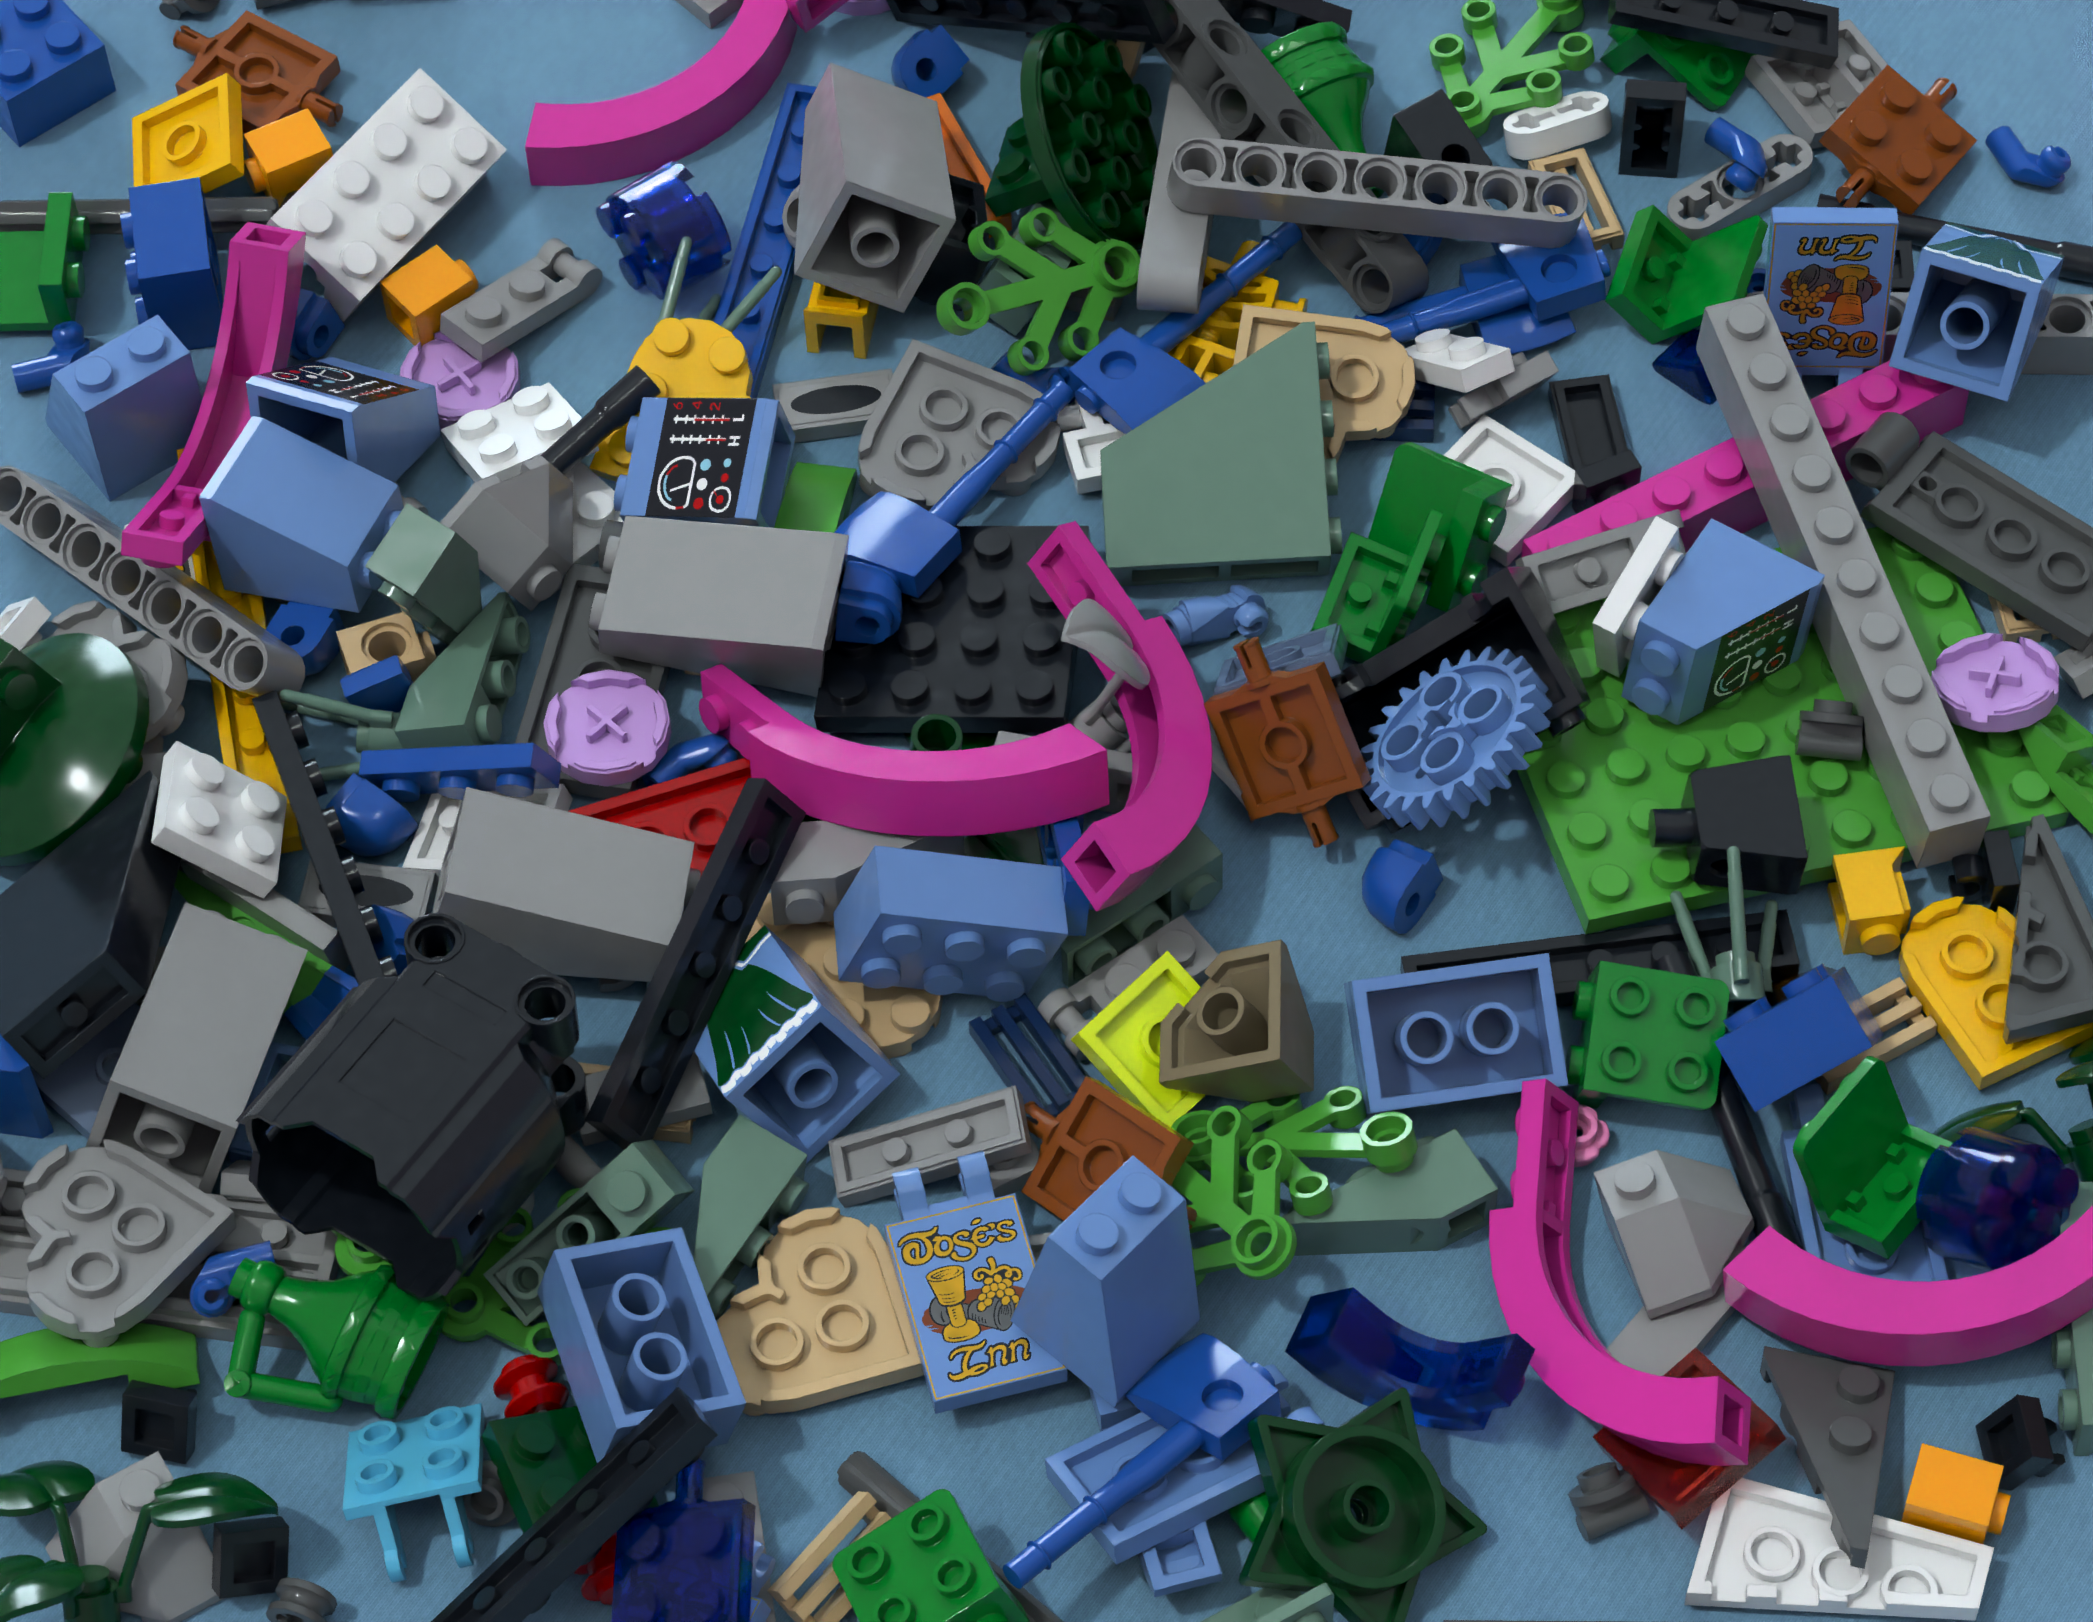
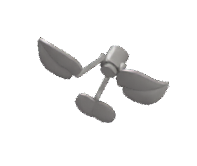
[1061,598,1256,823]

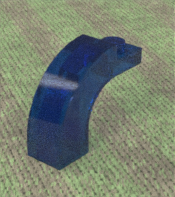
[1285,1287,1535,1431]

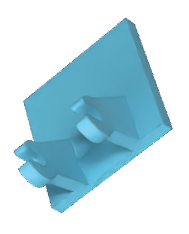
[342,1403,485,1583]

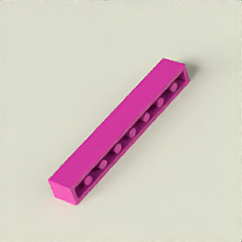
[1521,360,1969,558]

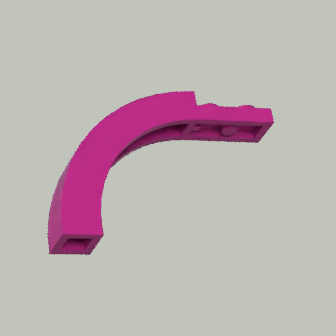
[525,0,797,186]
[121,222,306,568]
[1027,521,1212,912]
[699,663,1110,837]
[1489,1078,1751,1466]
[1722,1205,2093,1367]

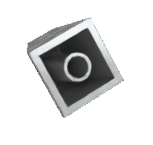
[794,62,956,313]
[589,516,849,697]
[432,787,701,982]
[85,902,308,1194]

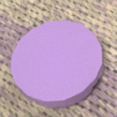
[400,331,520,430]
[1931,633,2059,732]
[543,669,672,787]

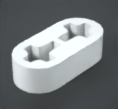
[1503,91,1612,160]

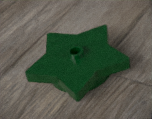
[1239,1387,1487,1622]

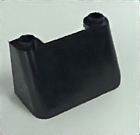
[1332,567,1591,834]

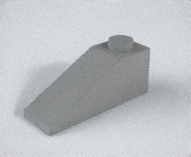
[770,821,965,925]

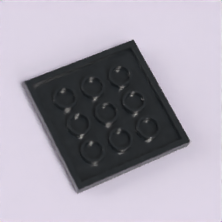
[814,526,1091,733]

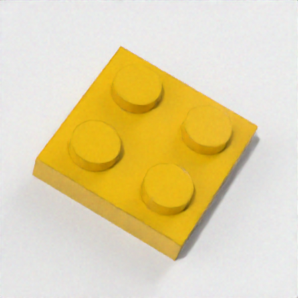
[132,73,244,194]

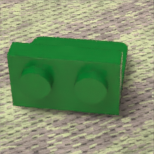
[1600,24,1758,111]
[0,192,90,331]
[1605,205,1768,344]
[1368,442,1512,612]
[1310,508,1447,663]
[1565,960,1730,1111]
[1793,1056,1968,1259]
[832,1489,1030,1622]

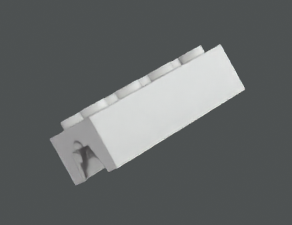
[266,68,507,322]

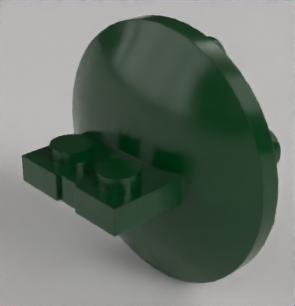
[985,22,1158,251]
[0,633,150,866]

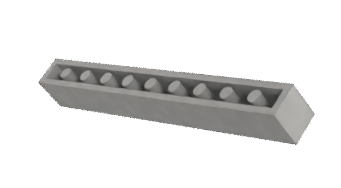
[1696,293,1991,869]

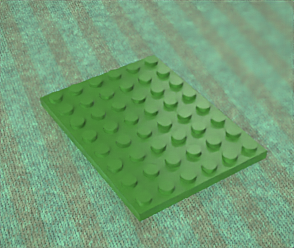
[1517,527,2070,935]

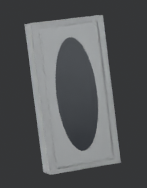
[772,368,893,443]
[298,858,438,927]

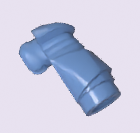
[1162,584,1269,647]

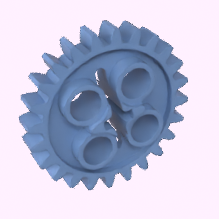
[1360,646,1552,830]

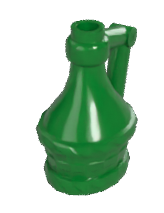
[1261,21,1384,198]
[224,1257,449,1419]

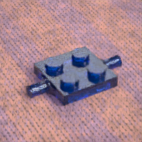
[611,1459,756,1622]

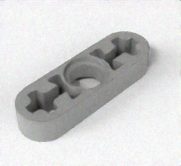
[1666,134,1813,241]

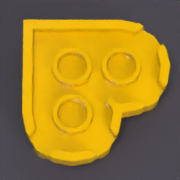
[589,318,753,482]
[1898,896,2093,1091]

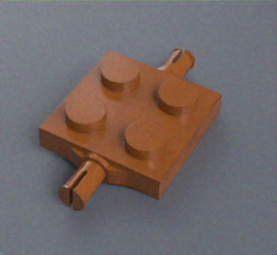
[173,10,343,133]
[1819,64,1977,214]
[1204,637,1371,848]
[1021,1076,1197,1230]

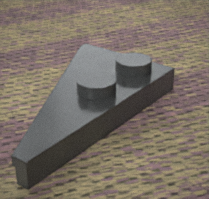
[2003,814,2093,1045]
[1760,1346,1895,1569]

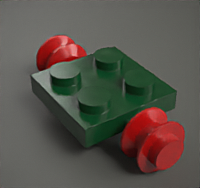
[481,1354,662,1605]

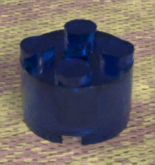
[596,161,732,300]
[1916,1127,2079,1272]

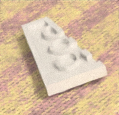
[1685,1472,1994,1621]

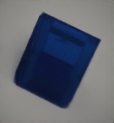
[1652,329,1717,405]

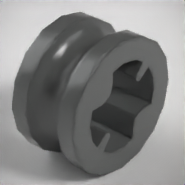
[266,1577,337,1622]

